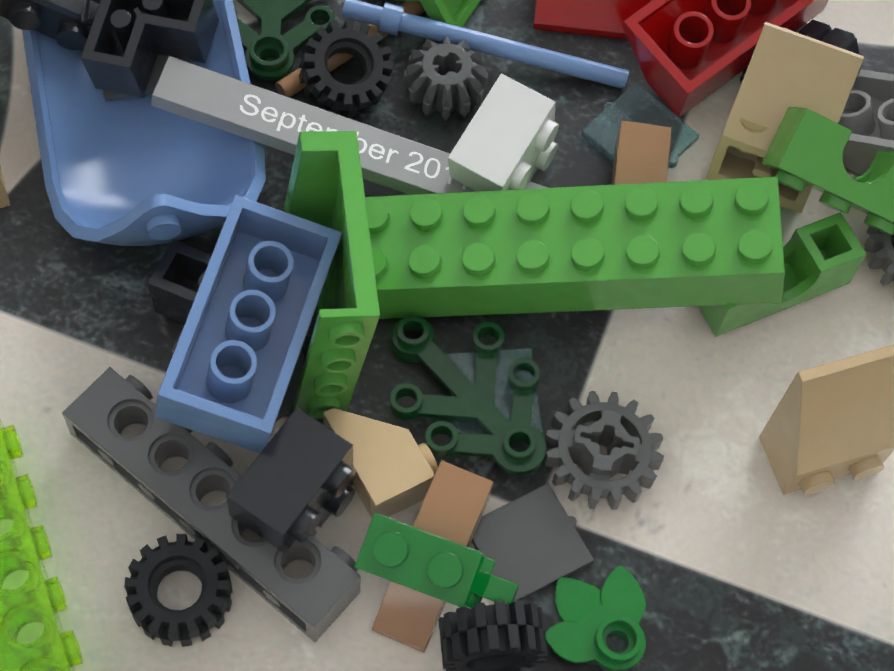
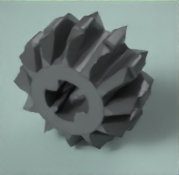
[404,34,488,122]

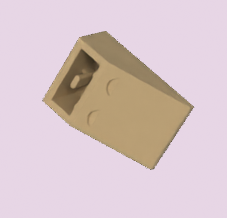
[705,22,864,213]

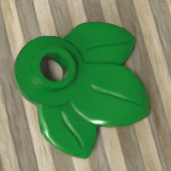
[545,566,646,671]

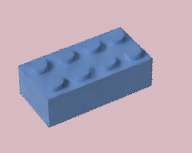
[155,195,342,453]

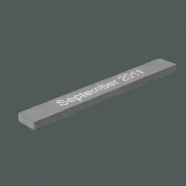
[151,56,548,195]

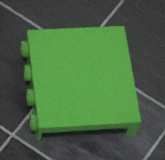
[283,131,380,419]

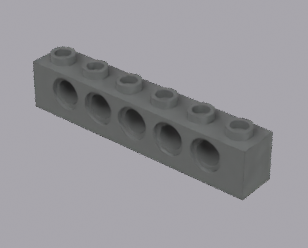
[62,367,361,643]

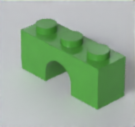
[762,107,894,235]
[698,212,867,337]

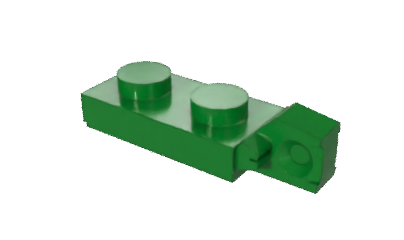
[354,512,519,608]

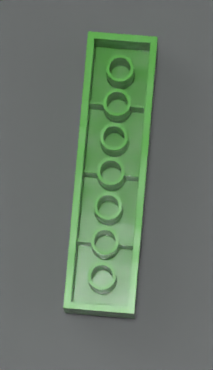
[365,177,785,319]

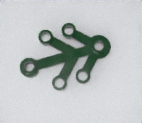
[234,0,335,81]
[390,316,547,475]

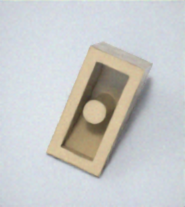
[323,408,438,518]

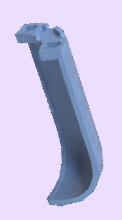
[22,0,266,246]

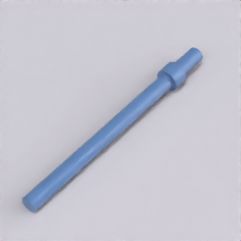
[341,0,629,89]

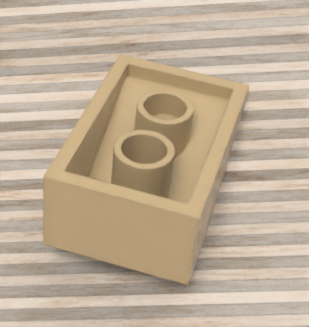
[759,344,894,495]

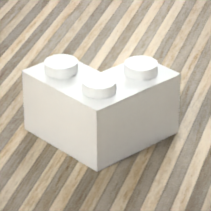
[448,73,559,191]

